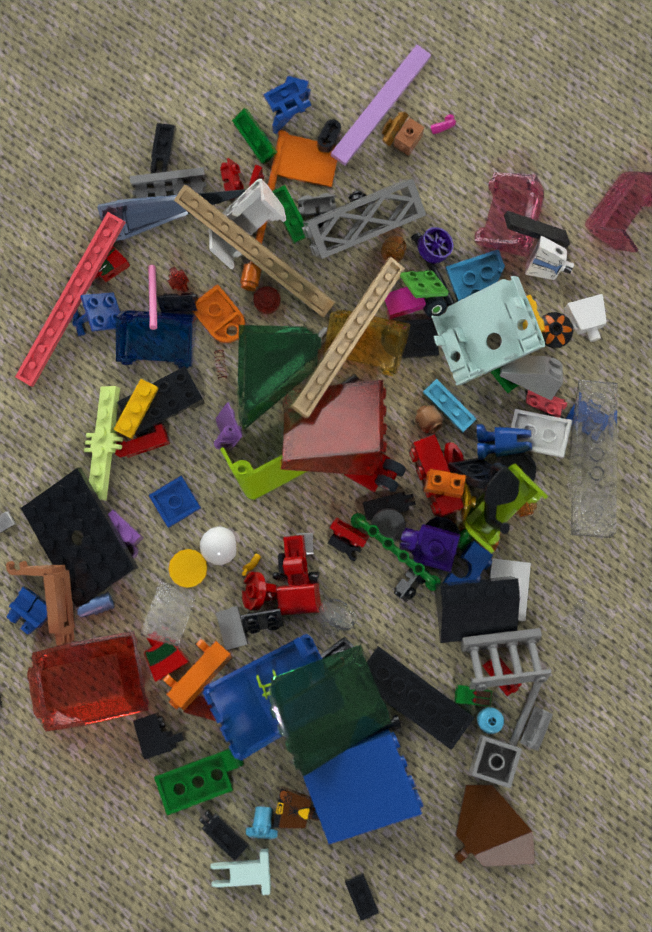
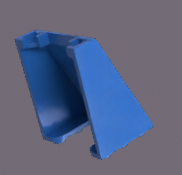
[299,729,424,844]

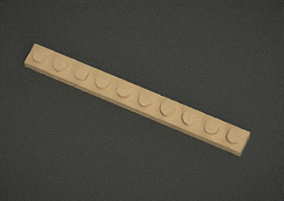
[174,185,335,318]
[290,257,405,418]

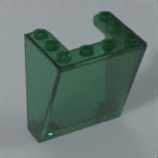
[269,644,391,776]

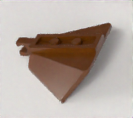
[454,784,535,867]

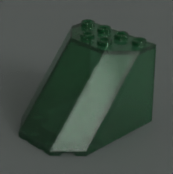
[237,325,321,429]

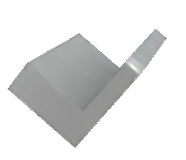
[216,606,248,650]

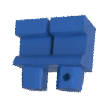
[6,587,48,635]

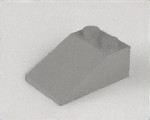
[500,355,563,400]

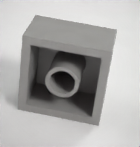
[469,734,522,789]

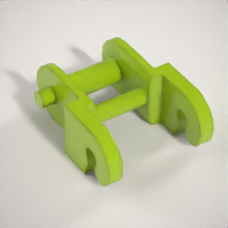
[256,670,281,699]

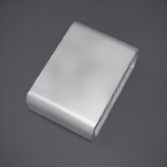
[0,511,16,533]
[297,532,313,555]

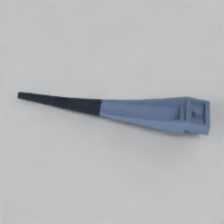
[97,189,247,241]

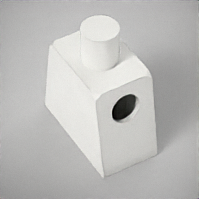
[564,294,607,342]

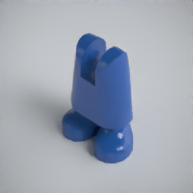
[477,424,532,460]

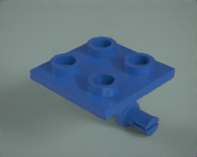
[72,292,125,336]

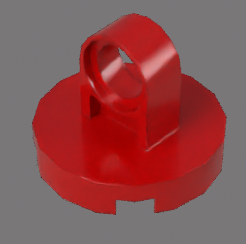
[242,572,277,611]

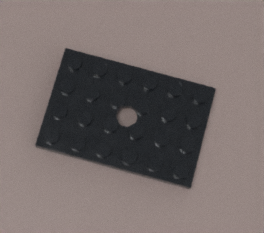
[21,467,138,608]

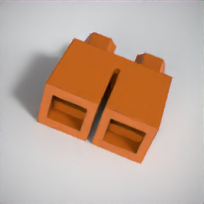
[424,469,466,498]

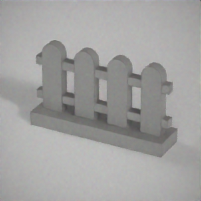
[130,167,207,217]

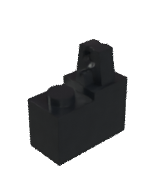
[133,712,185,760]

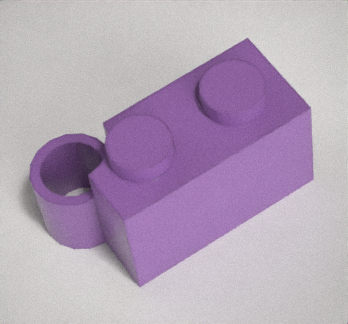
[108,510,144,559]

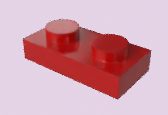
[330,517,369,547]

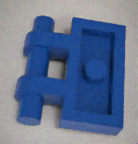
[263,77,311,123]

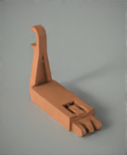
[6,561,75,647]

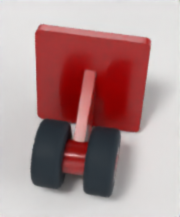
[344,442,406,492]

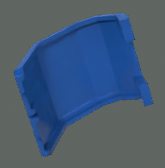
[202,634,344,760]

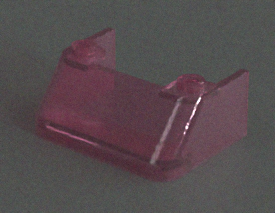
[585,171,652,253]

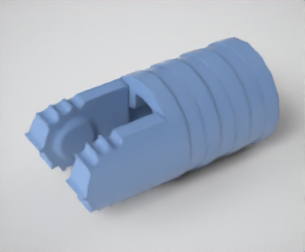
[77,592,115,618]

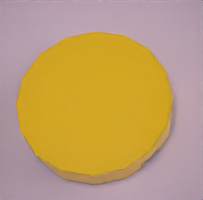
[168,549,208,588]

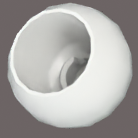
[200,526,236,565]

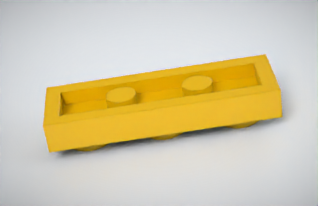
[113,379,159,439]

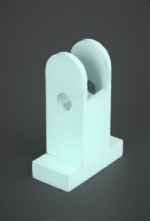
[210,849,271,895]

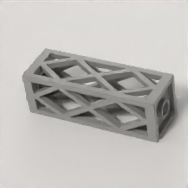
[302,179,426,259]

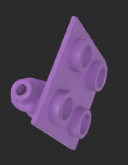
[214,402,242,453]

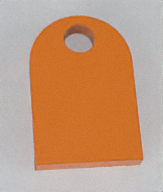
[192,284,245,343]

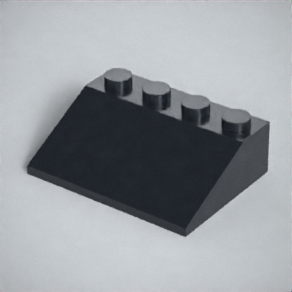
[435,576,520,643]

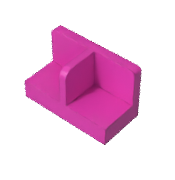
[384,287,426,320]

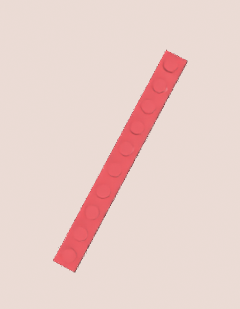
[15,212,126,387]

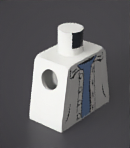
[525,236,574,280]

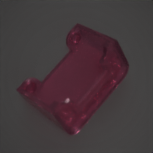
[475,172,544,257]

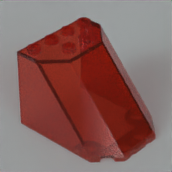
[27,631,149,732]

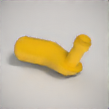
[242,554,261,576]

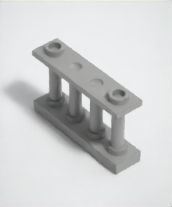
[460,628,551,691]

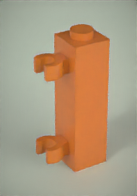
[163,639,233,711]

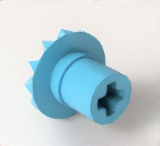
[246,807,278,839]

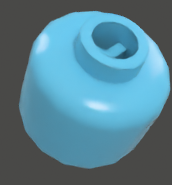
[477,707,504,734]

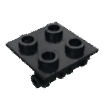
[240,609,284,634]

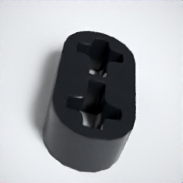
[317,119,341,153]

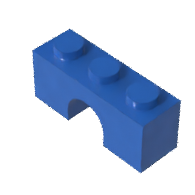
[442,541,493,583]

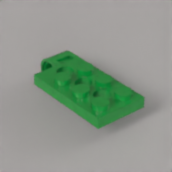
[154,748,245,816]

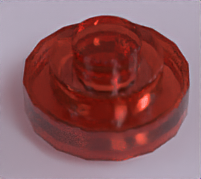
[167,266,190,293]
[253,286,281,315]

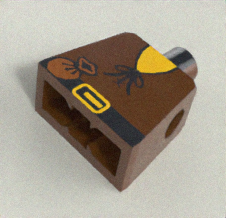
[273,786,320,829]

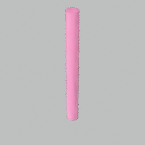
[148,265,157,330]

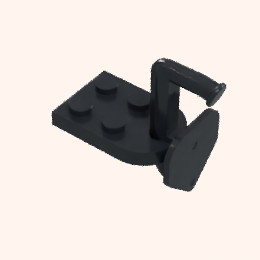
[448,458,520,534]

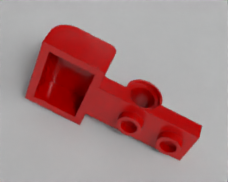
[276,535,322,616]

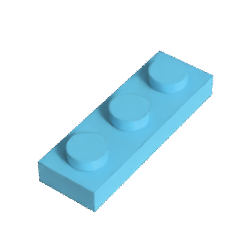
[423,379,477,433]

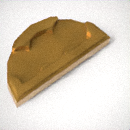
[382,112,409,147]

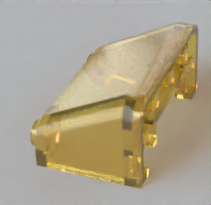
[323,309,410,376]

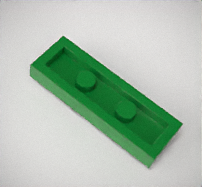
[232,108,277,164]
[272,185,308,244]

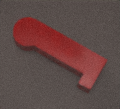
[115,424,170,458]

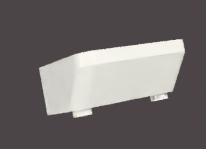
[209,179,286,270]

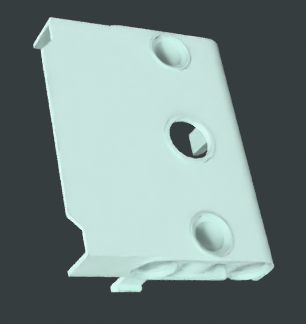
[431,276,545,386]

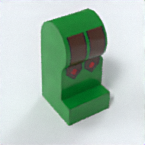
[454,684,493,707]

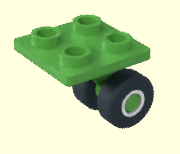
[400,270,449,318]

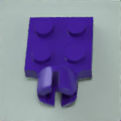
[399,524,460,572]

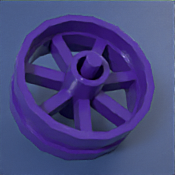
[417,227,454,264]

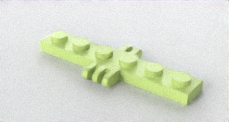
[84,386,123,501]

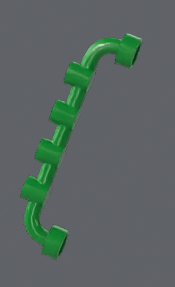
[351,513,441,591]

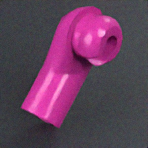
[431,114,456,134]

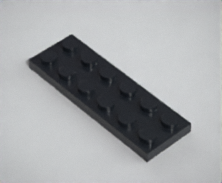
[355,646,474,750]

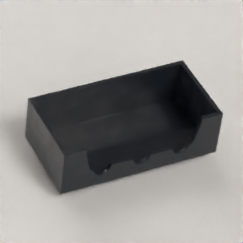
[117,366,205,438]

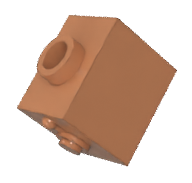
[394,118,425,156]

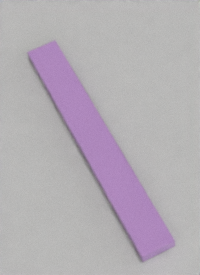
[331,45,431,166]

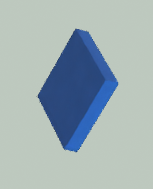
[149,475,201,528]

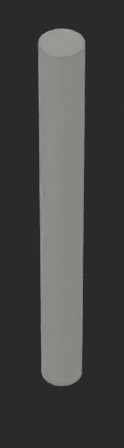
[509,682,542,746]

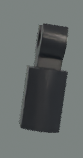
[327,533,362,561]

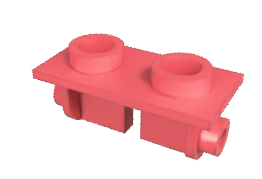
[526,390,567,418]

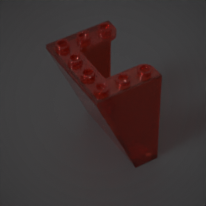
[280,380,387,476]

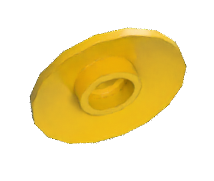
[461,482,476,521]

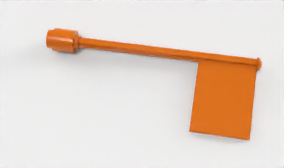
[240,130,337,291]

